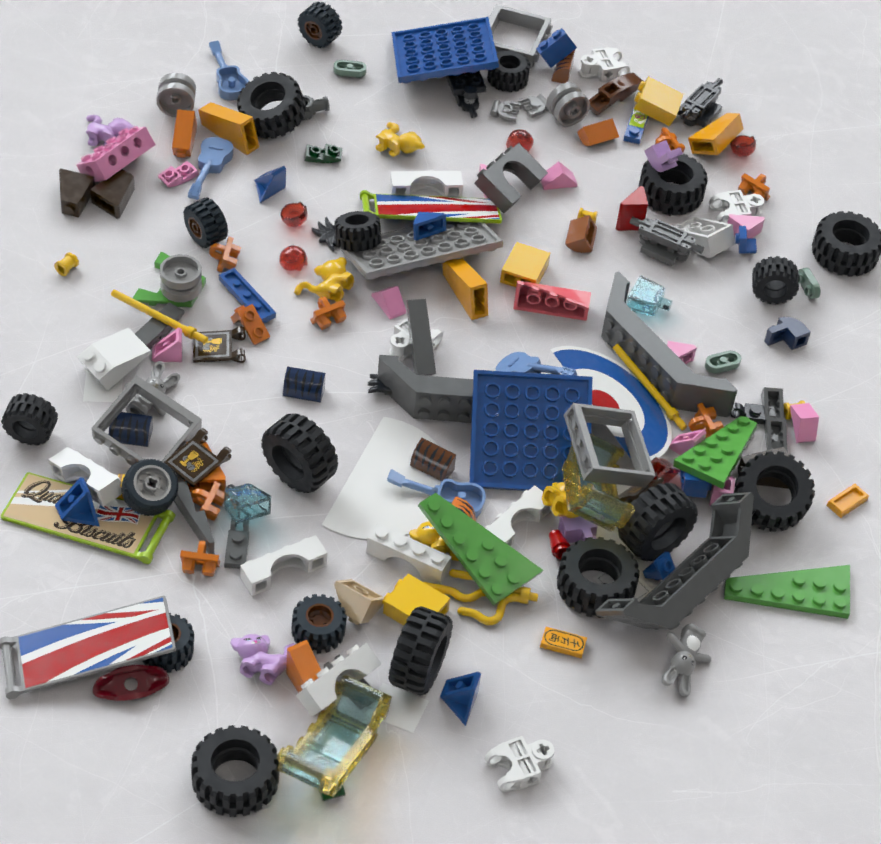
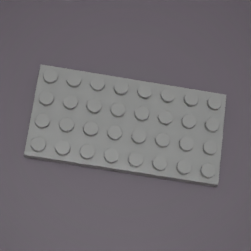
[340,221,503,280]

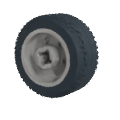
[121,459,178,516]

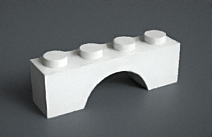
[390,171,463,197]
[48,447,122,507]
[485,485,552,547]
[366,523,451,585]
[240,535,328,596]
[296,643,382,717]

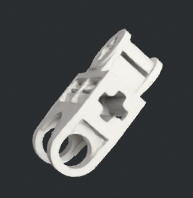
[579,48,630,81]
[709,190,764,223]
[389,318,443,361]
[484,736,554,792]

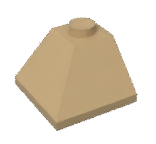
[334,579,384,625]

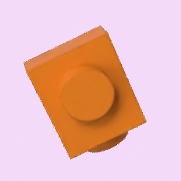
[230,304,270,345]

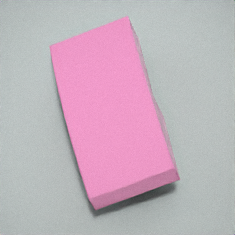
[158,161,199,188]

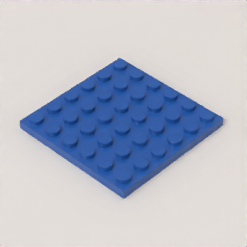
[392,17,499,84]
[469,370,593,494]

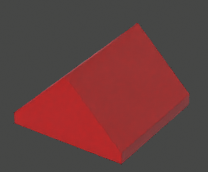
[615,186,648,231]

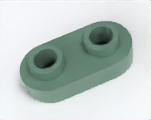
[333,60,367,78]
[798,268,821,299]
[705,350,741,374]

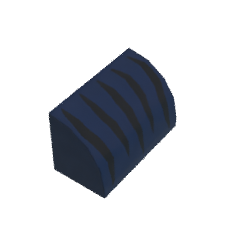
[283,366,326,403]
[108,412,153,447]

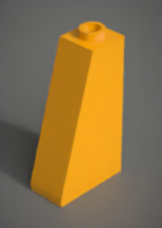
[198,102,259,155]
[688,113,743,155]
[442,258,488,320]

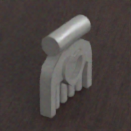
[518,94,549,118]
[490,99,521,122]

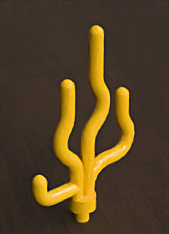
[424,569,539,625]

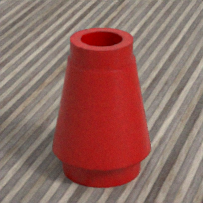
[549,529,570,560]

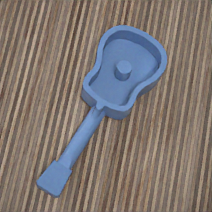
[209,41,249,101]
[188,137,233,200]
[496,352,577,376]
[387,469,486,519]

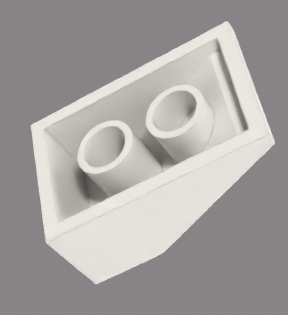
[674,216,735,258]
[77,328,152,391]

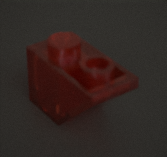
[651,457,680,484]

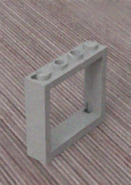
[489,4,553,69]
[91,375,202,466]
[564,403,656,487]

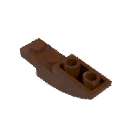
[589,73,643,116]

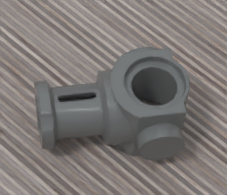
[301,95,330,121]

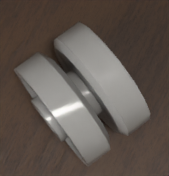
[156,72,196,117]
[546,82,590,127]
[160,254,202,302]

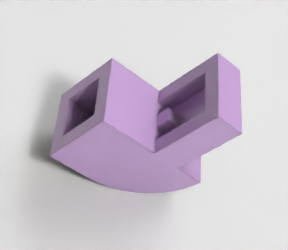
[644,140,683,172]
[558,515,598,543]

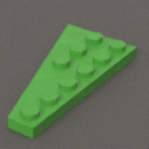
[673,416,757,489]
[418,493,543,606]
[724,565,850,619]

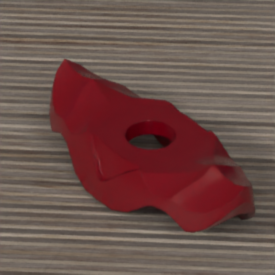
[92,665,169,701]

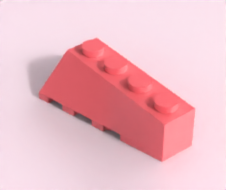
[513,281,591,321]

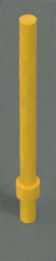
[111,289,208,344]
[612,344,687,431]

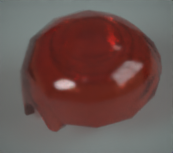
[506,129,534,152]
[730,135,756,157]
[280,202,308,227]
[279,245,308,271]

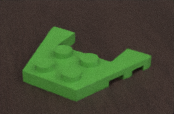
[133,252,206,308]

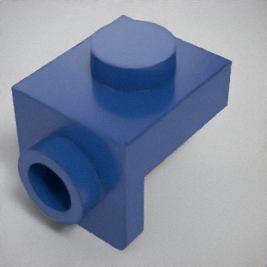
[735,226,757,254]
[642,552,675,580]

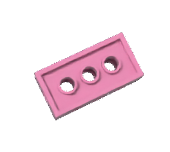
[76,126,156,182]

